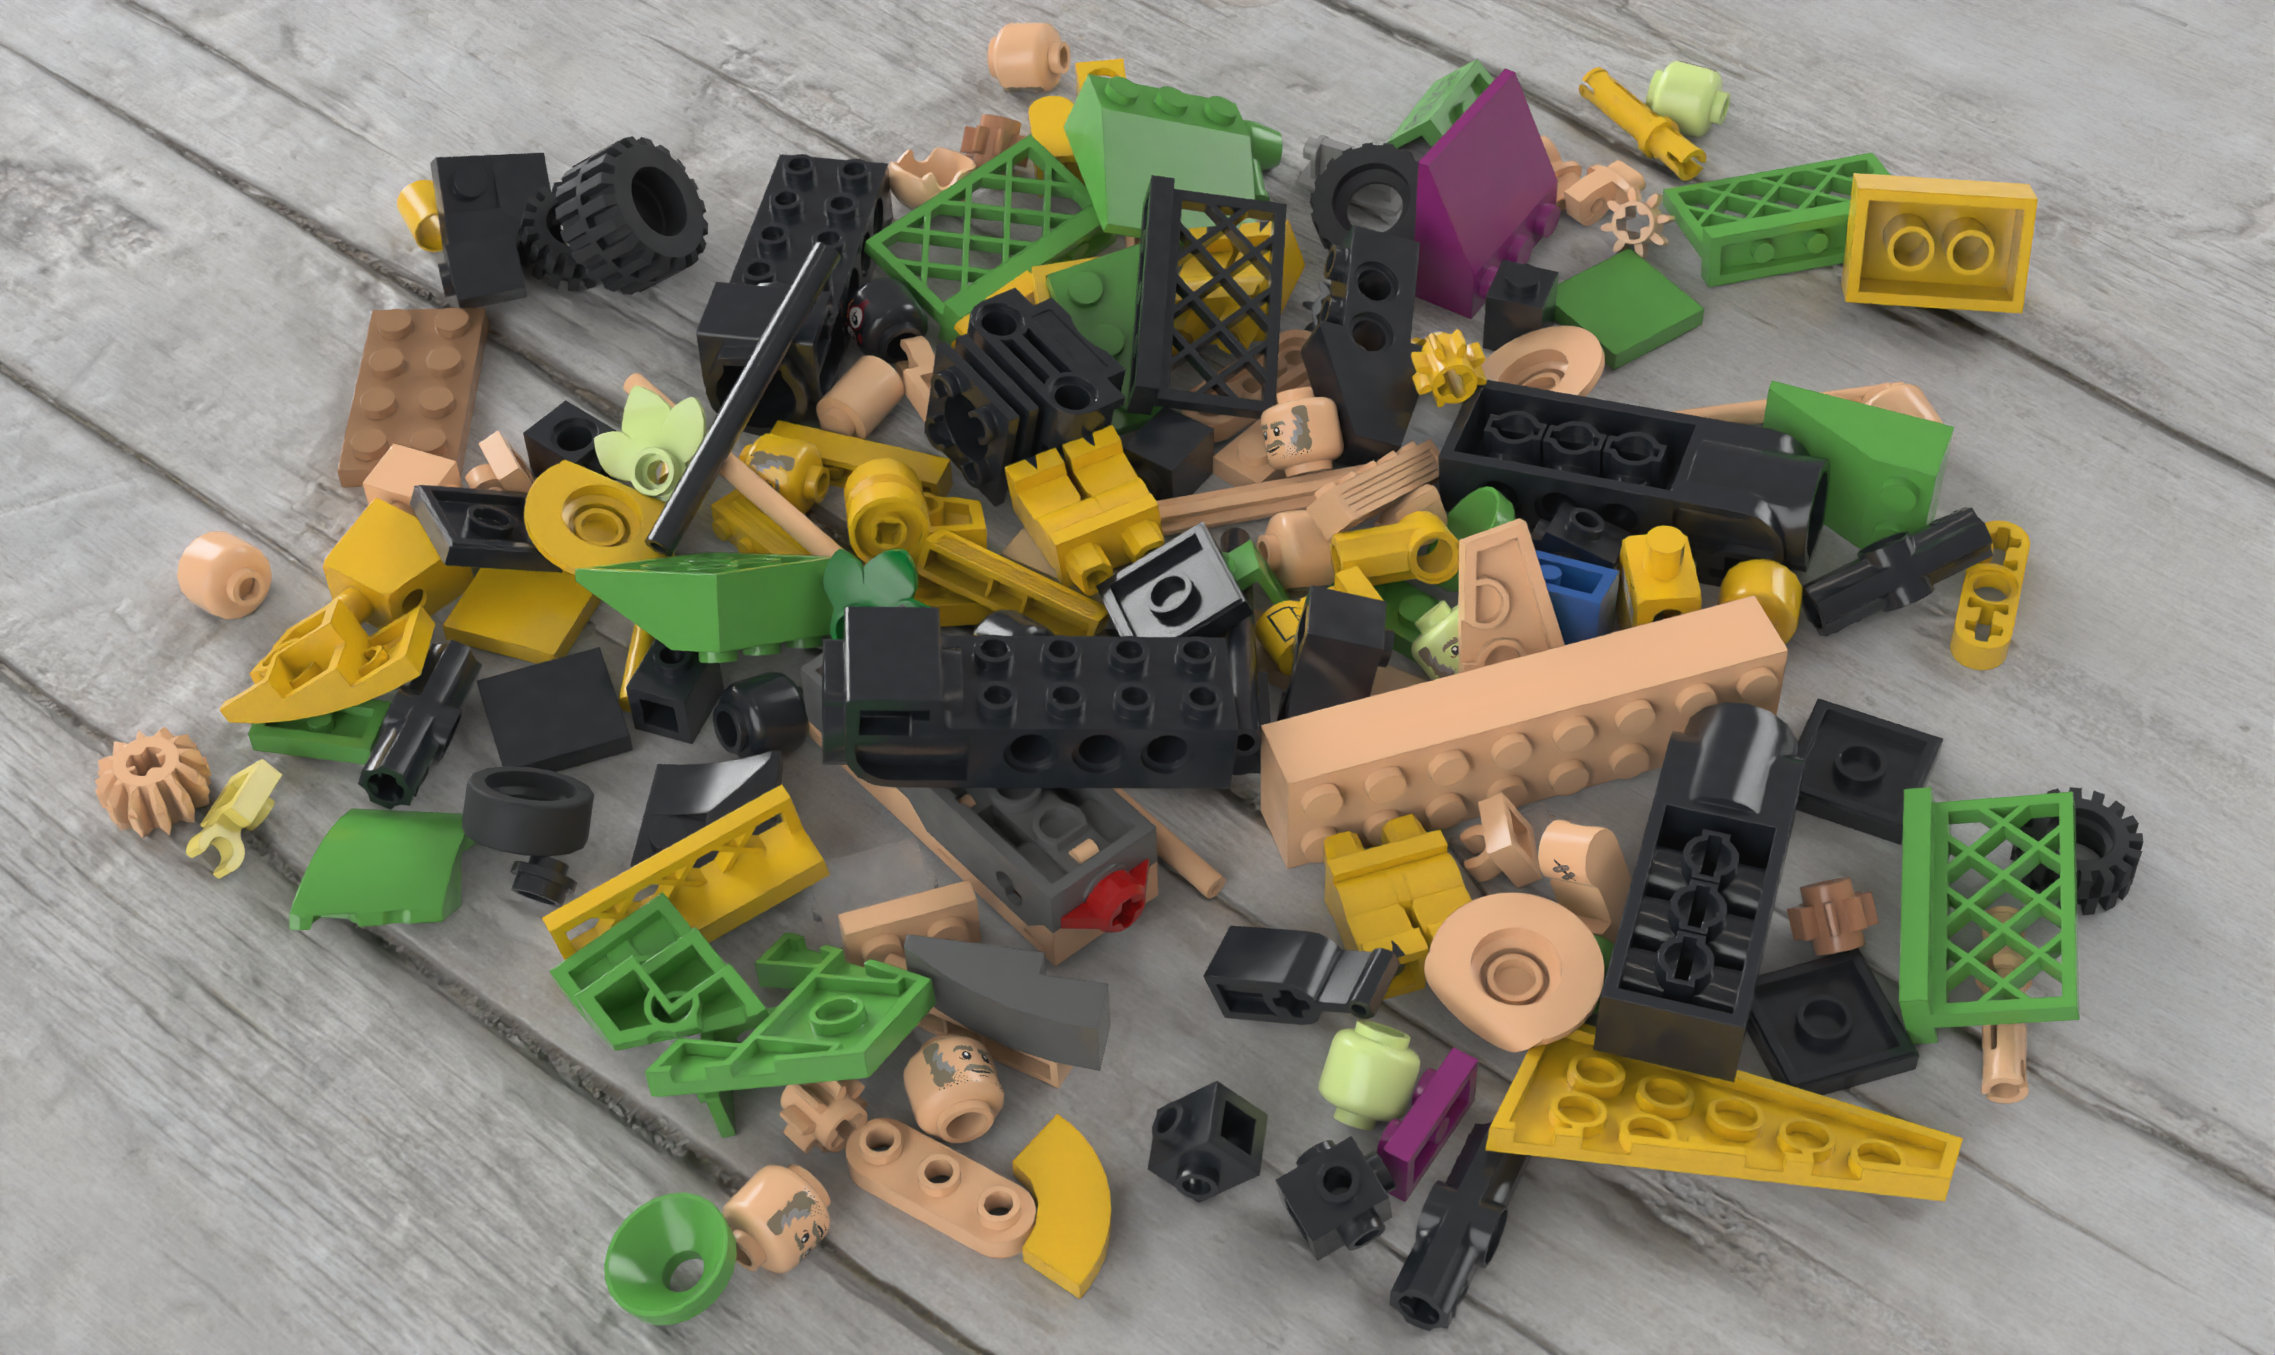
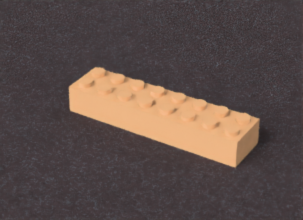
[1261,596,1788,869]

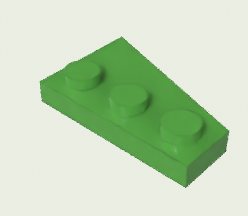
[1046,243,1163,436]

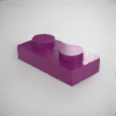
[1376,1047,1478,1202]

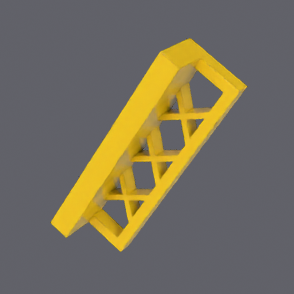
[542,784,830,960]

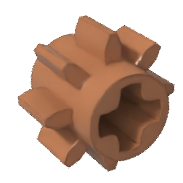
[960,114,1028,175]
[1787,877,1879,955]

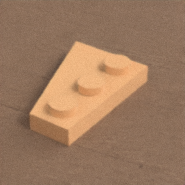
[1458,518,1565,673]

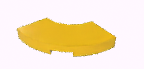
[1012,1114,1112,1299]

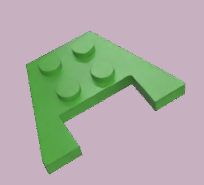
[644,932,937,1097]

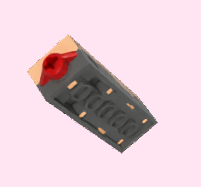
[799,604,1158,967]

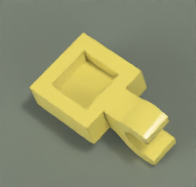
[186,759,283,879]

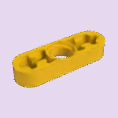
[1950,520,2030,670]

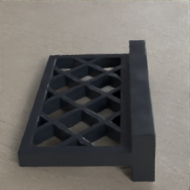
[1127,175,1287,420]

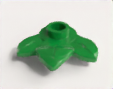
[823,549,930,639]

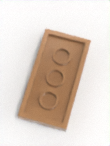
[337,307,489,487]

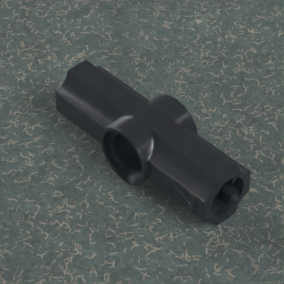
[1802,507,1993,637]
[358,639,482,810]
[1390,1119,1531,1332]

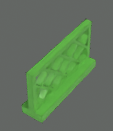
[864,134,1118,346]
[1663,152,1891,287]
[1899,787,2080,1044]

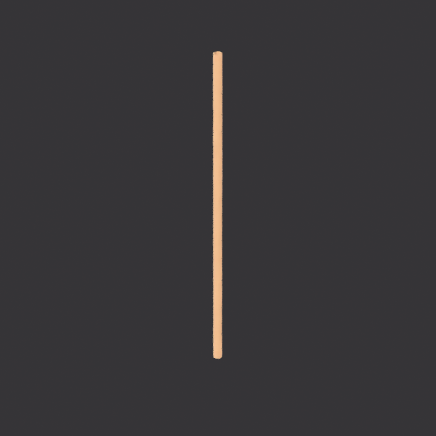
[623,373,1226,899]

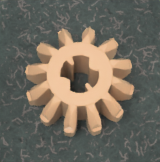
[95,727,212,839]

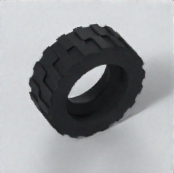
[1310,142,1420,252]

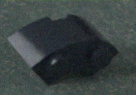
[1277,585,1394,721]

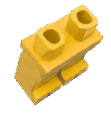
[1172,220,1306,356]
[1005,425,1165,597]
[1323,814,1472,1000]

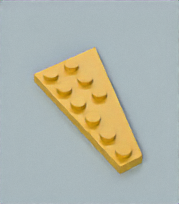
[1485,1023,1963,1202]

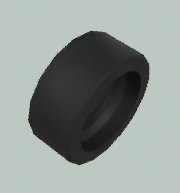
[461,766,594,857]

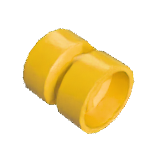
[844,458,929,563]

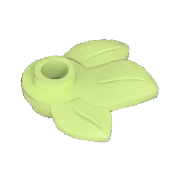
[594,386,706,502]

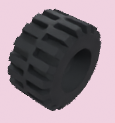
[555,136,708,295]

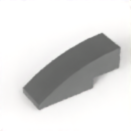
[904,934,1111,1071]

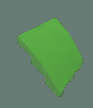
[289,808,476,930]
[549,892,769,1051]

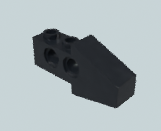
[1301,225,1423,466]

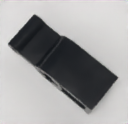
[1203,925,1400,1025]

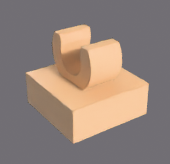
[465,431,536,493]
[1460,792,1542,889]

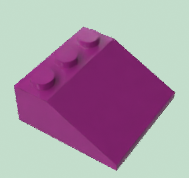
[1414,68,1561,319]

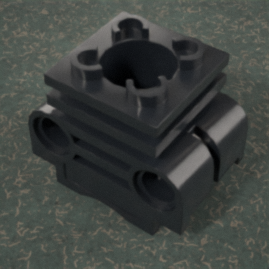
[924,288,1125,507]

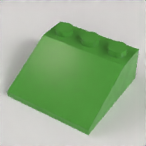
[1063,74,1256,246]
[575,551,835,663]

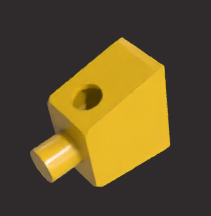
[323,498,474,629]

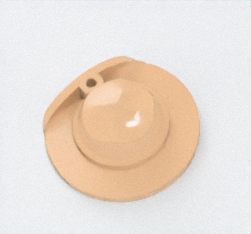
[1481,326,1605,397]
[1424,893,1604,1052]

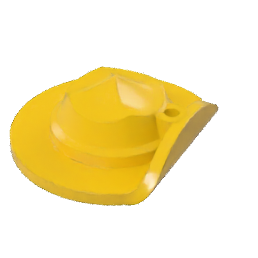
[524,460,667,575]

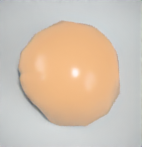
[889,147,977,210]

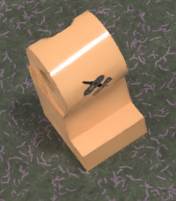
[1538,819,1632,945]

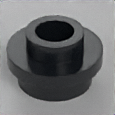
[510,856,578,907]

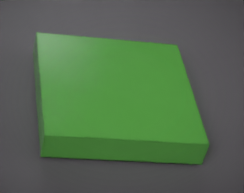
[1554,248,1705,370]

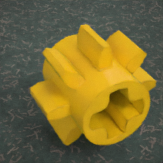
[1411,329,1487,408]

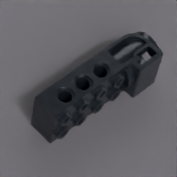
[696,154,893,436]
[1438,380,1830,587]
[822,606,1239,789]
[1593,702,1806,1082]

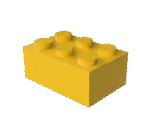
[1841,173,2038,314]

